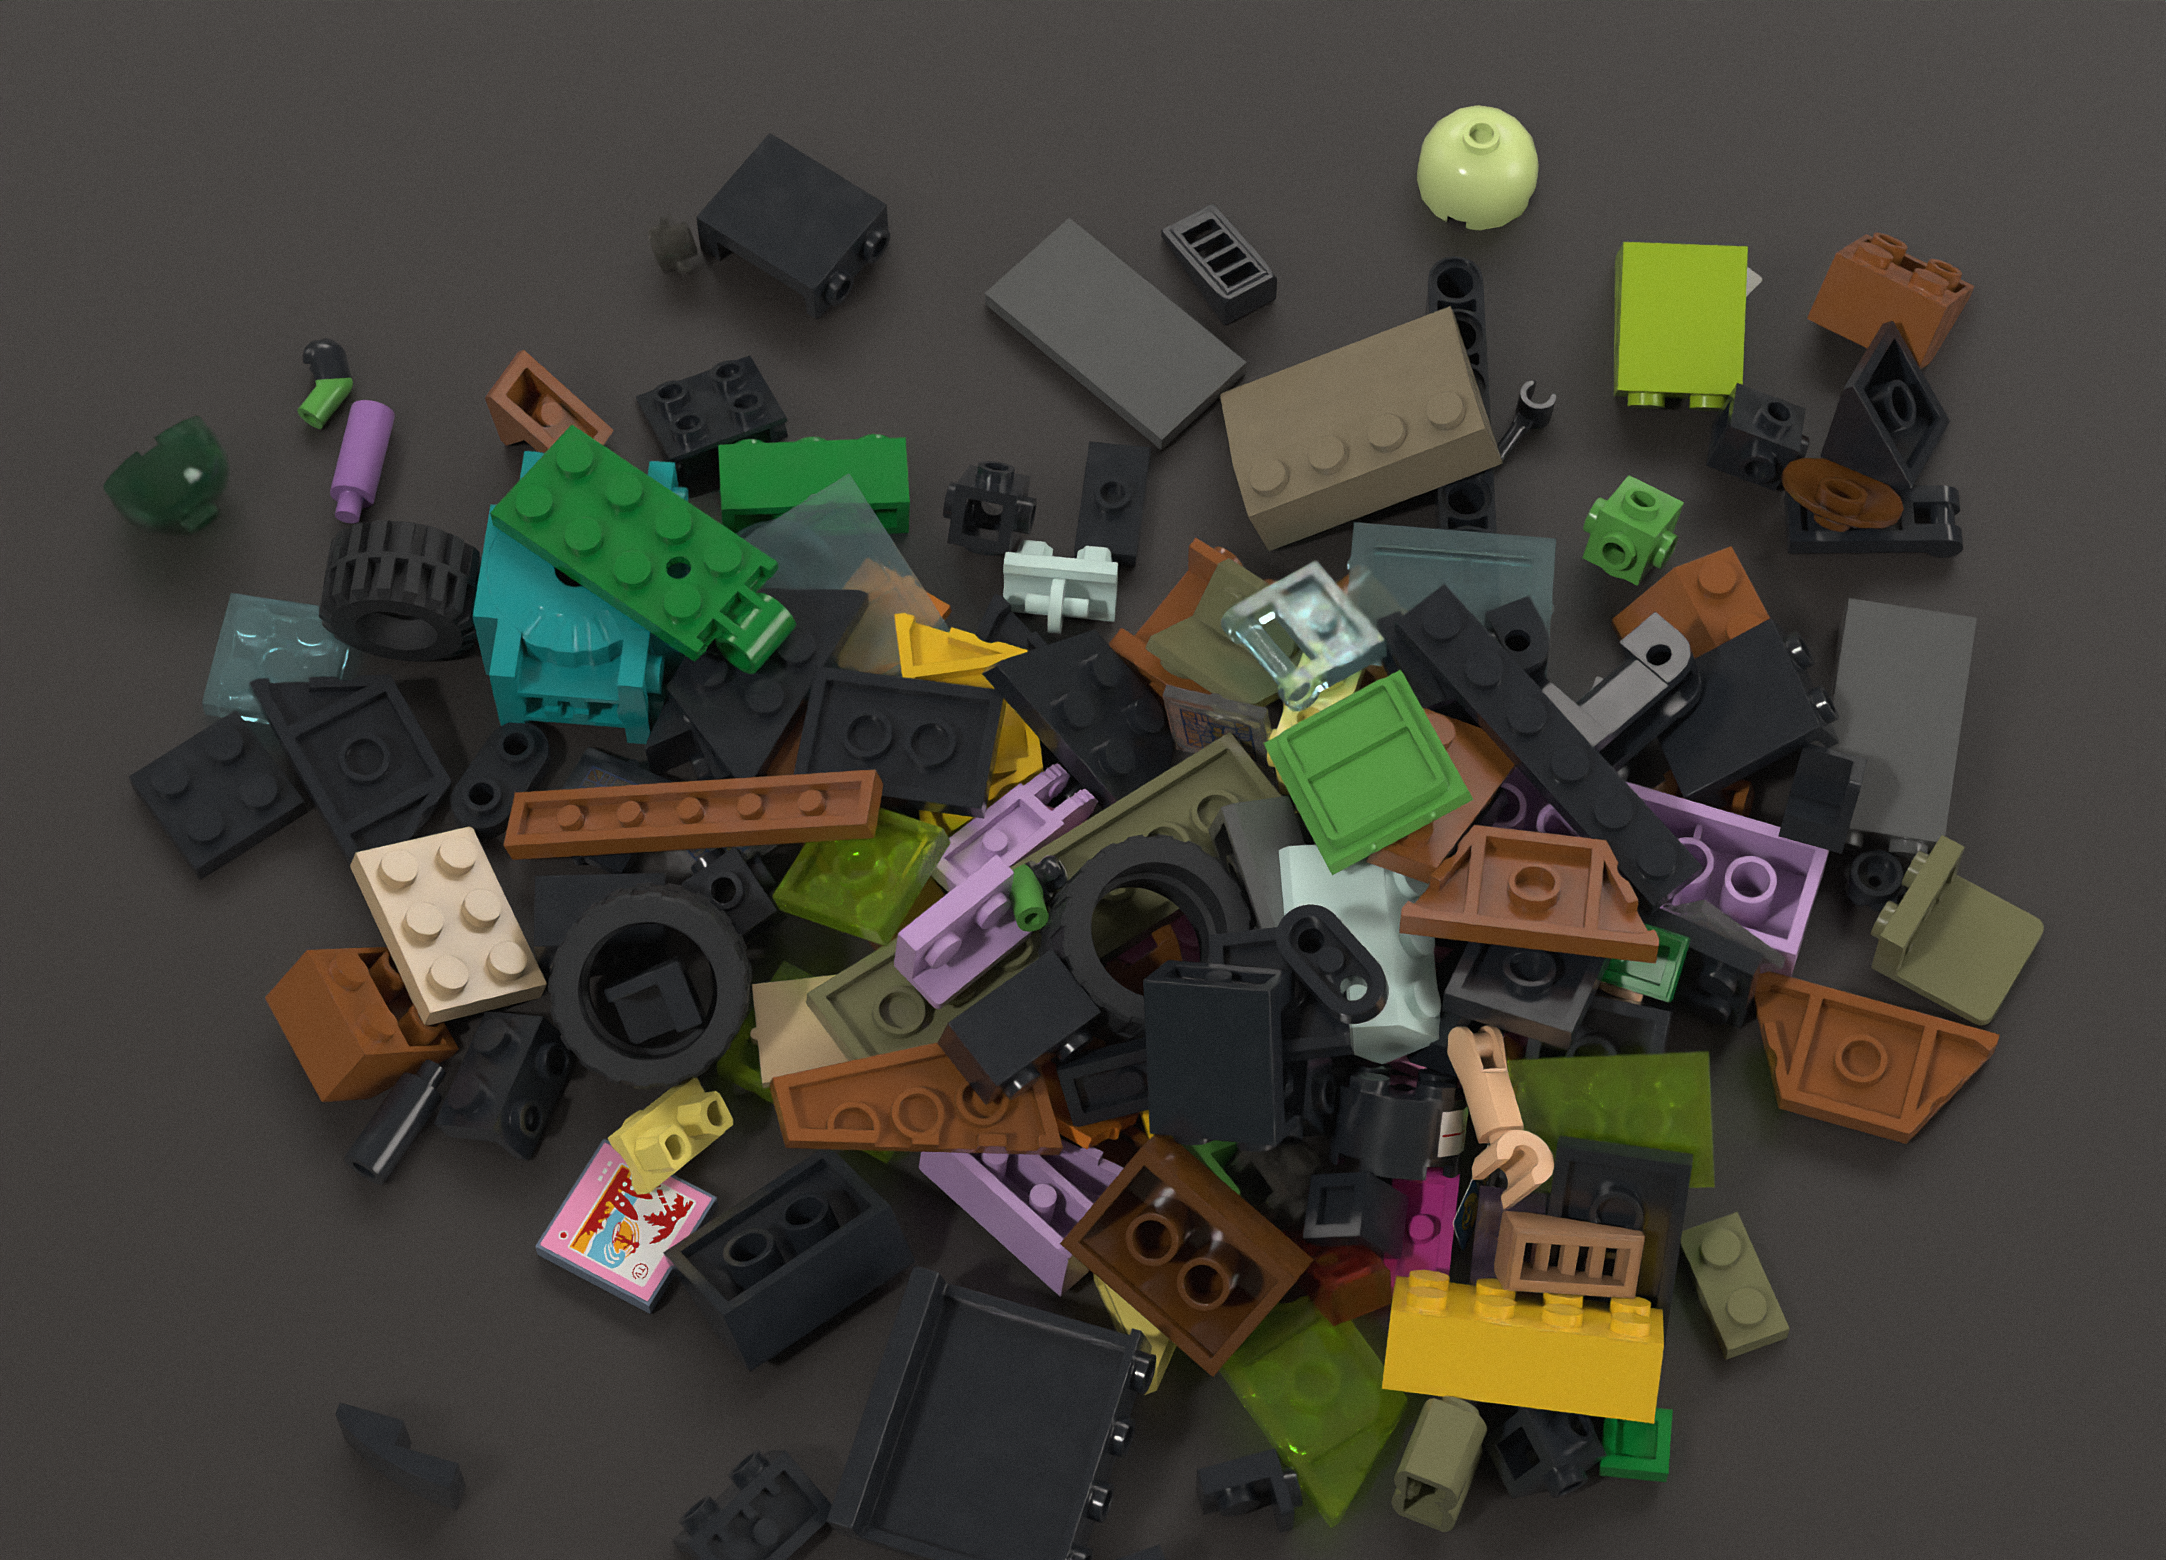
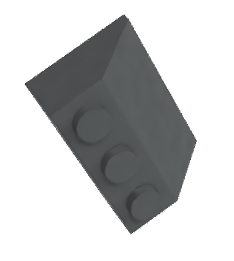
[1208,796,1314,930]

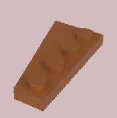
[769,1043,1063,1155]

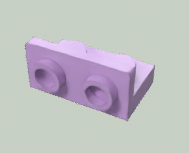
[894,854,1033,1009]

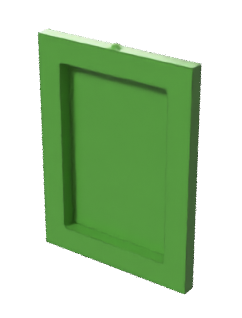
[1263,670,1473,875]

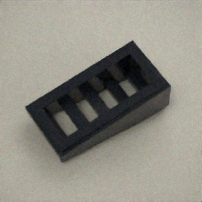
[1161,204,1277,326]

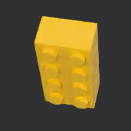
[1382,1270,1664,1424]

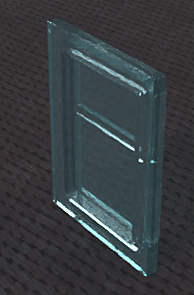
[744,473,950,677]
[1342,522,1556,677]

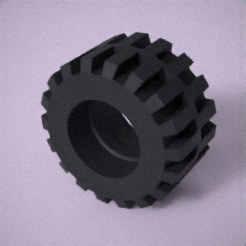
[319,520,482,662]

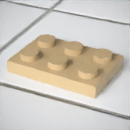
[350,826,547,1025]

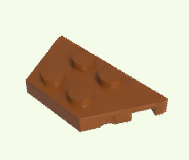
[1399,825,1659,964]
[1753,969,2000,1144]

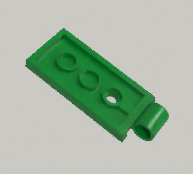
[490,424,796,674]

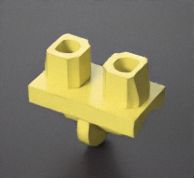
[608,1077,733,1195]

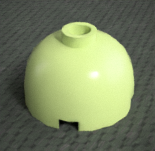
[1417,105,1539,230]

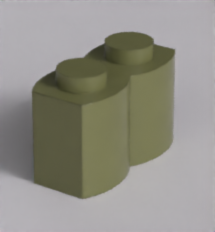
[1391,1396,1487,1532]

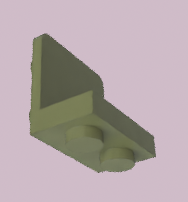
[1871,835,2044,1026]

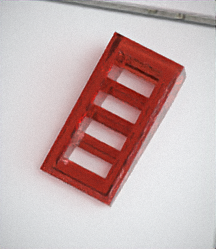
[1282,1223,1392,1327]

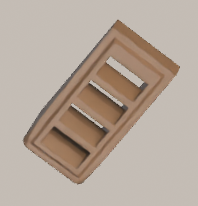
[1494,1211,1645,1298]

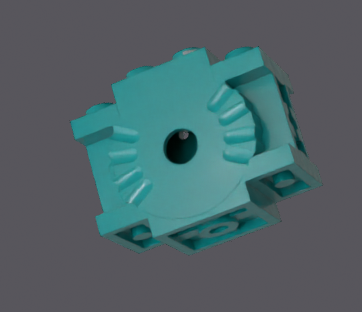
[473,451,691,744]

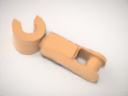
[1447,1026,1554,1210]

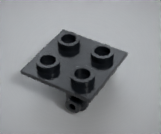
[635,355,788,481]

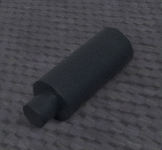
[344,1059,447,1185]

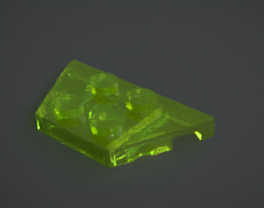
[1219,1293,1408,1528]

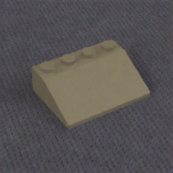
[1220,306,1503,551]

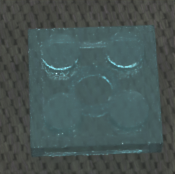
[202,593,350,724]

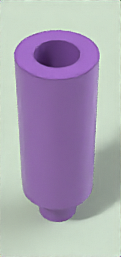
[330,400,395,523]

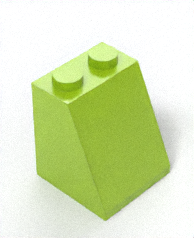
[1614,242,1748,411]

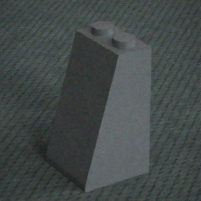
[1823,598,1977,860]

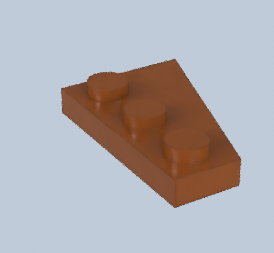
[1366,707,1516,884]

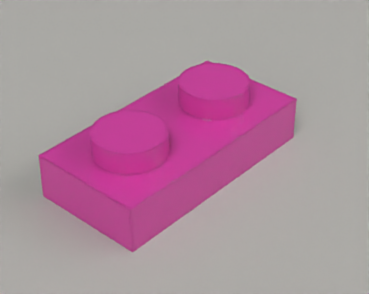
[1380,1167,1460,1296]

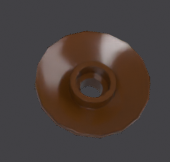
[1781,458,1904,532]

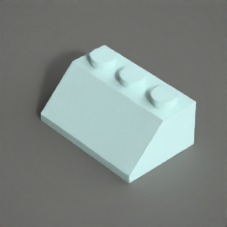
[1279,845,1441,1064]

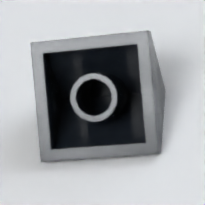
[1820,321,1950,491]

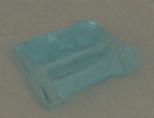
[1221,561,1387,712]

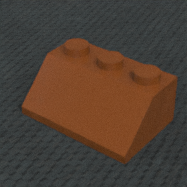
[1611,546,1770,659]

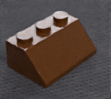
[1060,1134,1313,1377]

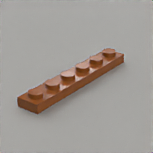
[503,769,884,860]

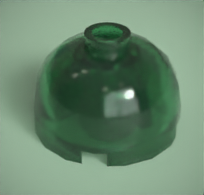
[103,416,230,534]

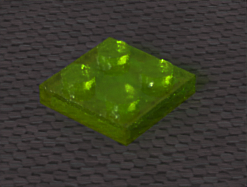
[772,808,951,947]

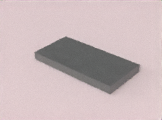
[985,217,1247,450]

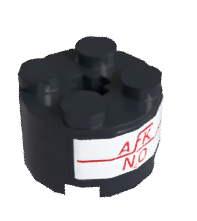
[1328,1061,1468,1180]

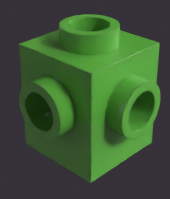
[1582,475,1684,586]

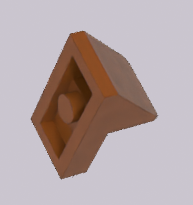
[485,350,614,453]

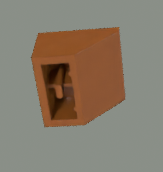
[1807,232,1975,369]
[265,947,459,1102]

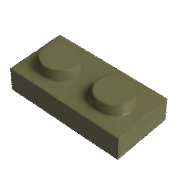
[1679,1212,1790,1360]

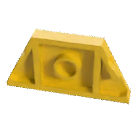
[894,613,1044,848]

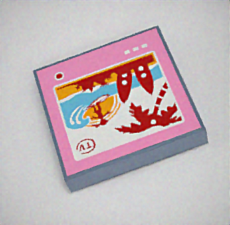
[535,1139,718,1314]

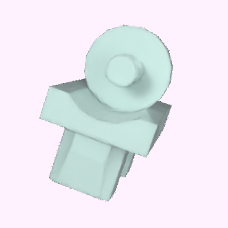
[1003,540,1118,634]

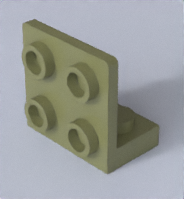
[1145,558,1332,715]

